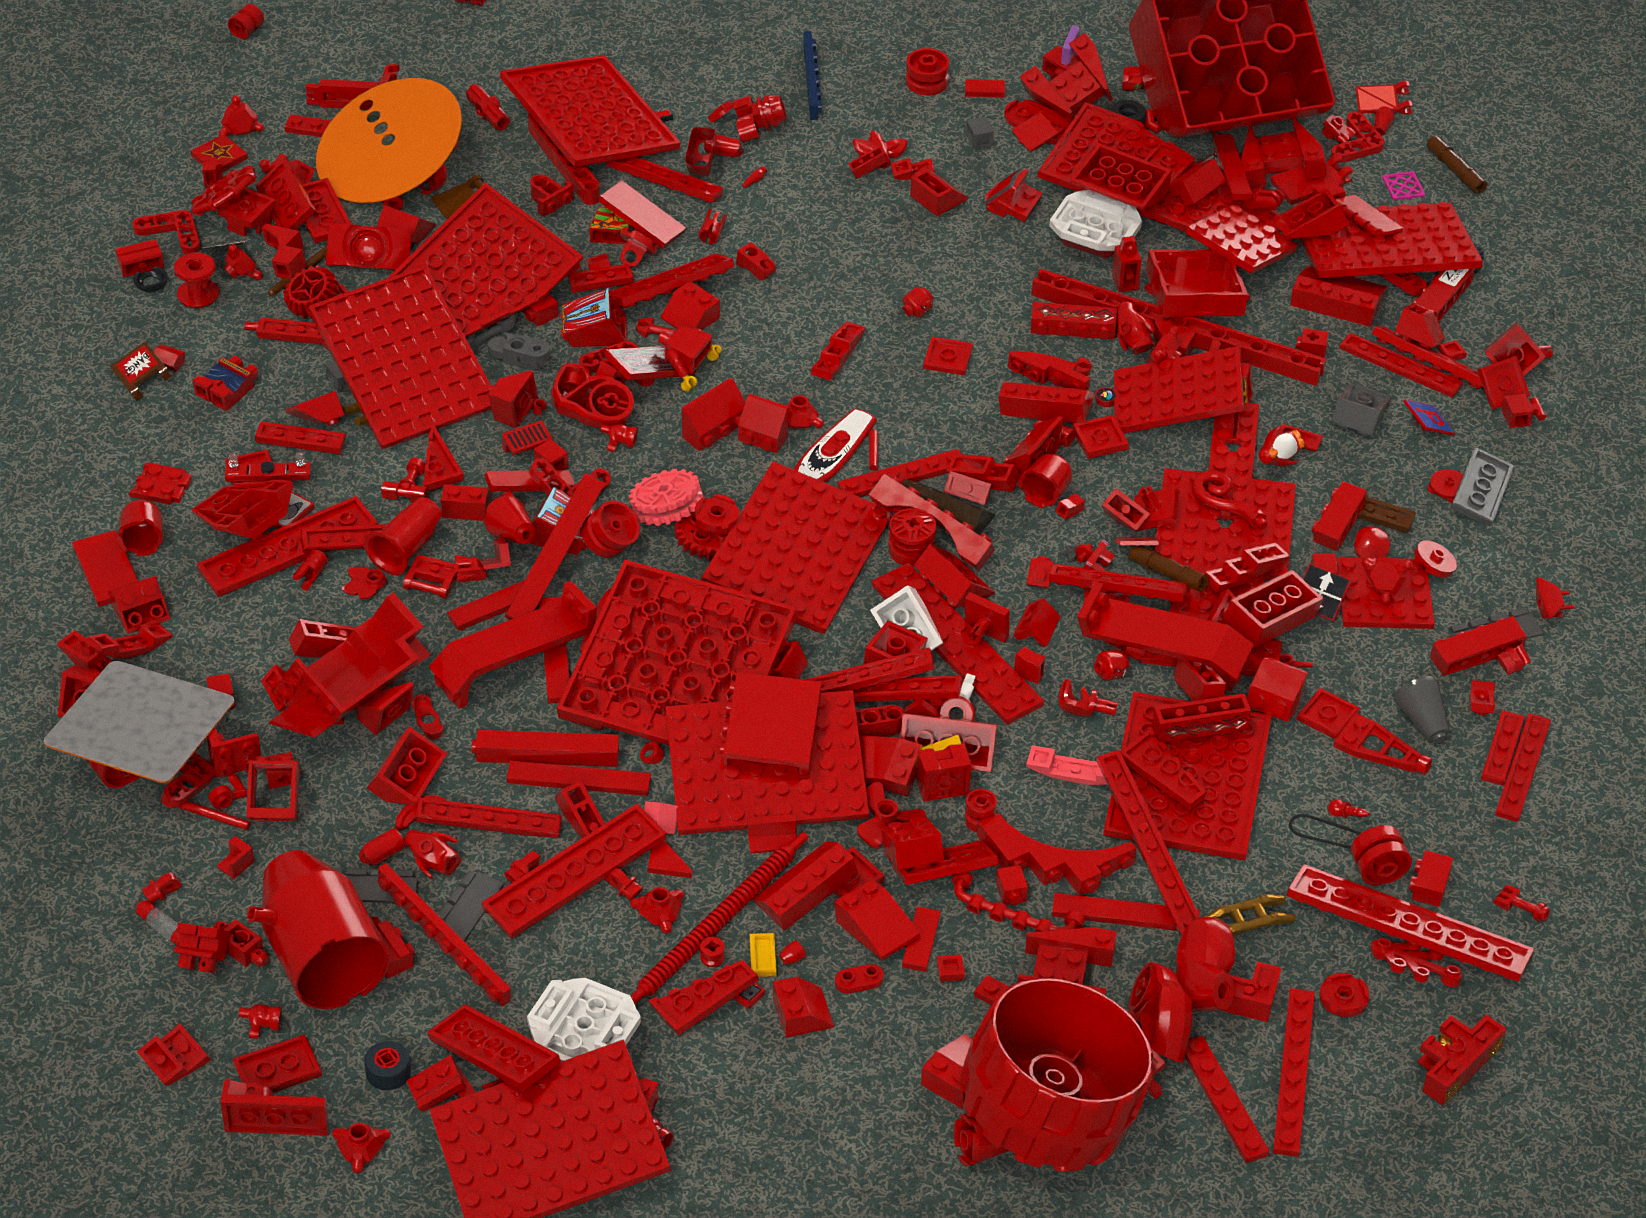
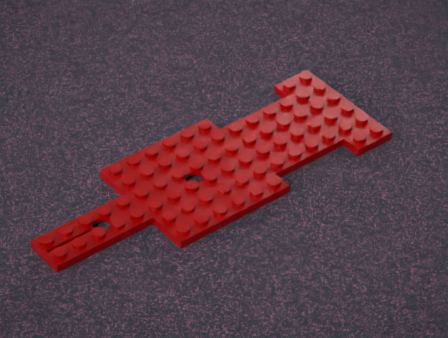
[1141,403,1296,677]

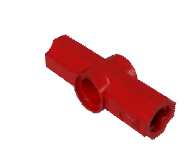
[466,84,510,131]

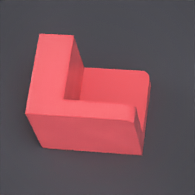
[644,802,678,834]

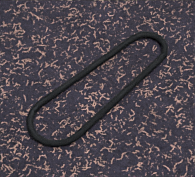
[1289,813,1362,849]

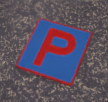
[1403,399,1456,435]

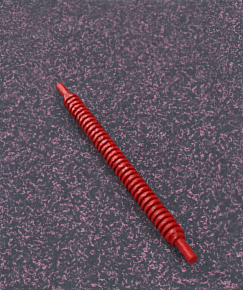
[631,832,808,1005]

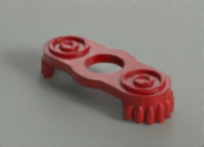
[411,694,444,740]

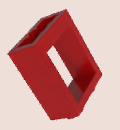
[246,756,300,821]

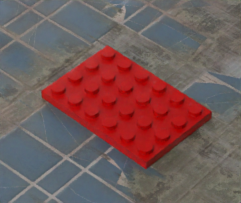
[1114,346,1244,434]

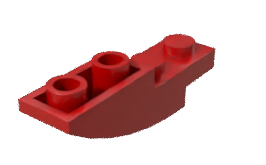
[1008,351,1090,390]

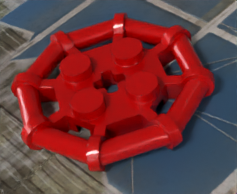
[191,165,256,216]

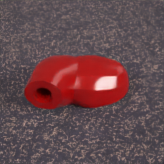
[551,363,634,428]
[1175,916,1236,1012]
[1128,962,1193,1063]

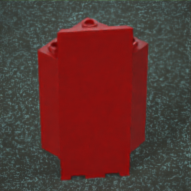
[268,592,431,738]

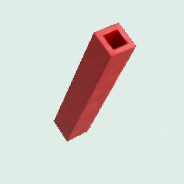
[471,730,619,767]

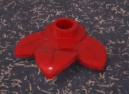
[342,567,386,599]

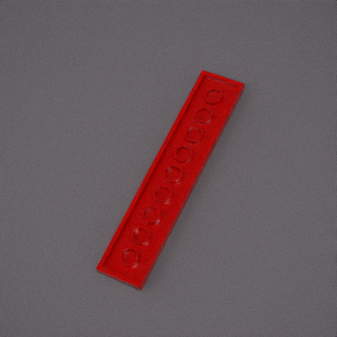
[872,563,1044,725]
[1287,864,1534,982]

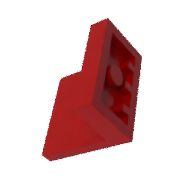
[207,727,261,778]

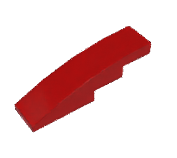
[811,321,866,381]
[1205,543,1290,592]
[57,630,113,671]

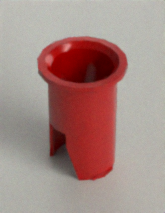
[364,497,443,575]

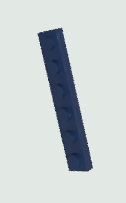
[803,31,822,120]

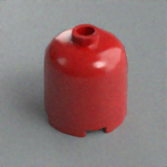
[1018,454,1072,508]
[117,500,163,556]

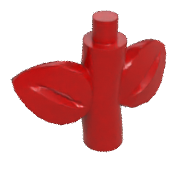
[852,131,907,169]

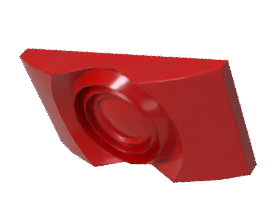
[326,224,412,270]

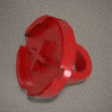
[619,227,659,267]

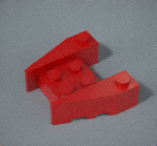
[1019,33,1113,121]
[1241,118,1326,190]
[1018,927,1117,996]

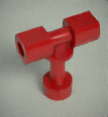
[381,457,428,502]

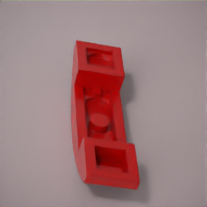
[87,623,172,658]

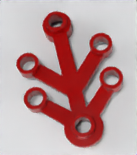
[1370,938,1462,987]

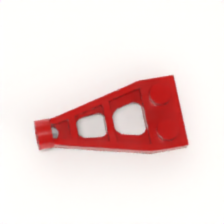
[1333,713,1433,775]

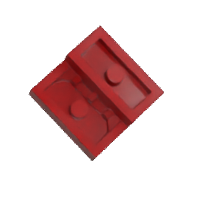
[137,1024,211,1086]

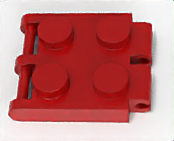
[128,462,192,505]

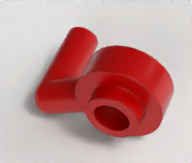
[208,774,247,809]

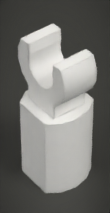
[960,673,976,700]

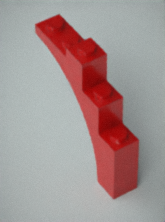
[977,813,1137,896]

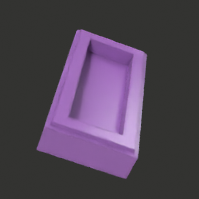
[1061,25,1080,65]

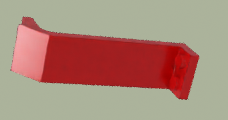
[429,581,597,709]
[1077,582,1254,692]

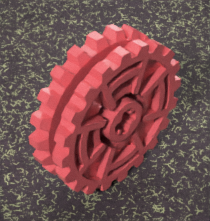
[629,469,704,526]

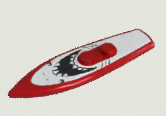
[794,408,877,483]

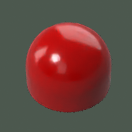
[640,741,664,764]

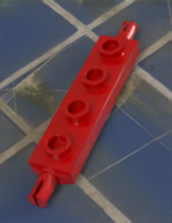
[244,318,324,344]

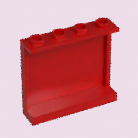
[719,672,821,775]

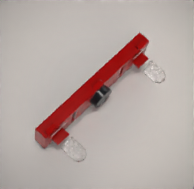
[225,452,311,482]

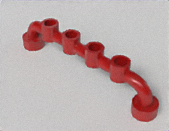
[952,872,1086,932]

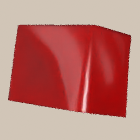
[685,127,717,176]

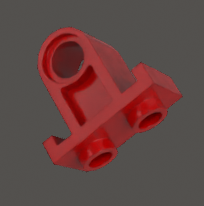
[530,174,574,217]

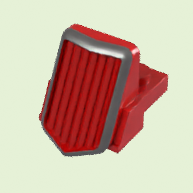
[984,168,1043,222]

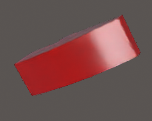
[946,454,1020,492]

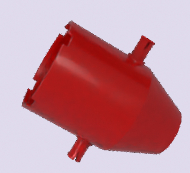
[247,850,390,1009]

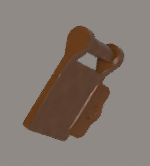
[431,175,484,220]

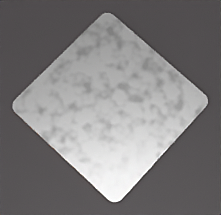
[44,661,234,783]

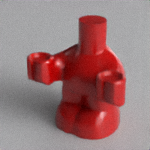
[600,424,638,452]
[238,1004,282,1039]

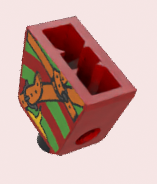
[590,207,629,244]

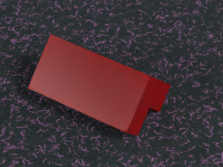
[1169,158,1226,206]

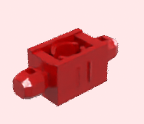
[213,919,269,967]

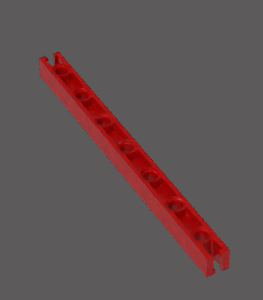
[1031,269,1326,386]

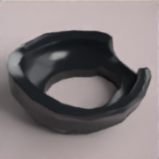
[133,267,168,292]

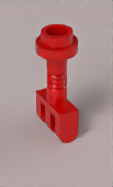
[1493,885,1550,922]

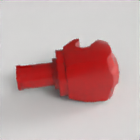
[1058,679,1118,717]

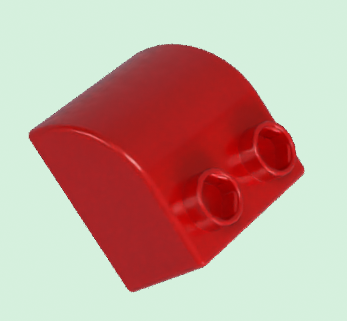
[1129,0,1335,138]

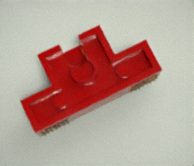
[1417,1015,1507,1106]

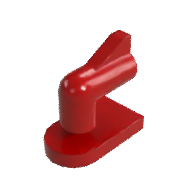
[455,555,487,583]

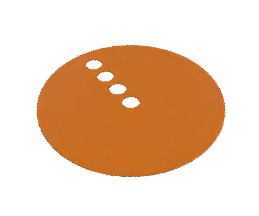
[316,78,462,203]

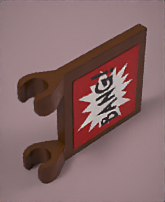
[110,342,172,401]

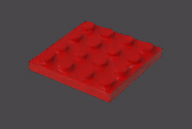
[1186,205,1298,274]
[1336,557,1435,629]

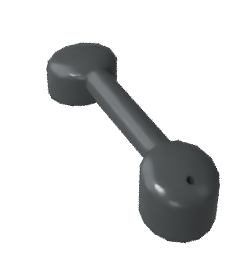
[466,314,517,352]

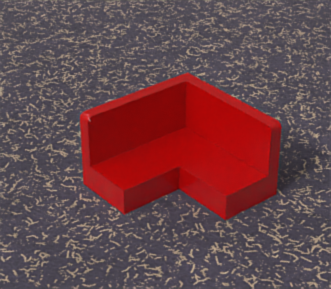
[1221,962,1281,1022]

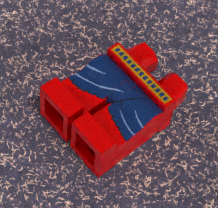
[193,355,259,411]

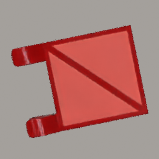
[1355,80,1412,114]

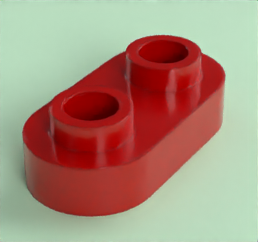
[835,964,884,994]

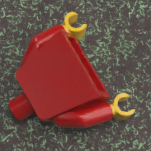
[658,326,722,392]

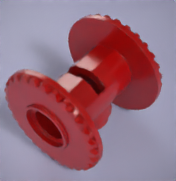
[174,252,219,308]

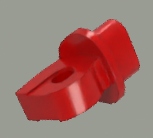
[504,851,540,883]
[605,868,643,901]
[141,873,182,904]

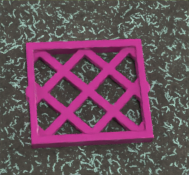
[1382,171,1425,200]

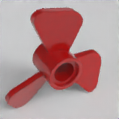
[857,782,926,849]

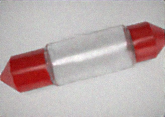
[136,900,180,946]

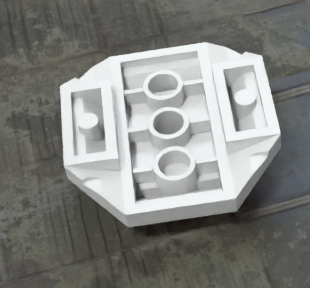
[1049,189,1142,258]
[527,978,641,1062]

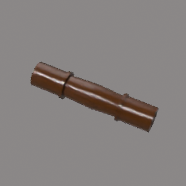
[1426,135,1488,194]
[1129,545,1209,592]

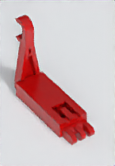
[305,64,400,110]

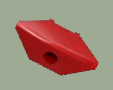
[1536,577,1574,618]

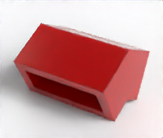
[202,157,223,188]
[153,344,185,371]

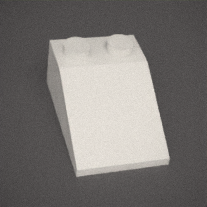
[870,586,943,651]

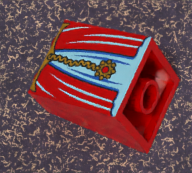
[561,288,628,347]
[529,487,594,555]

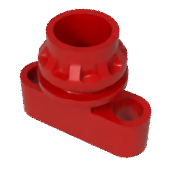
[733,95,787,143]

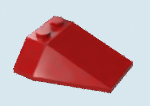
[191,480,293,540]

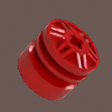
[888,508,936,567]

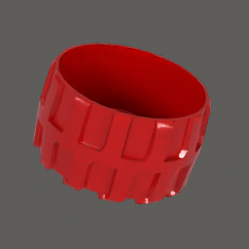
[959,978,1153,1172]

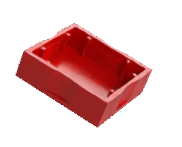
[1146,249,1248,317]

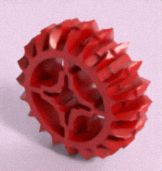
[283,265,340,319]

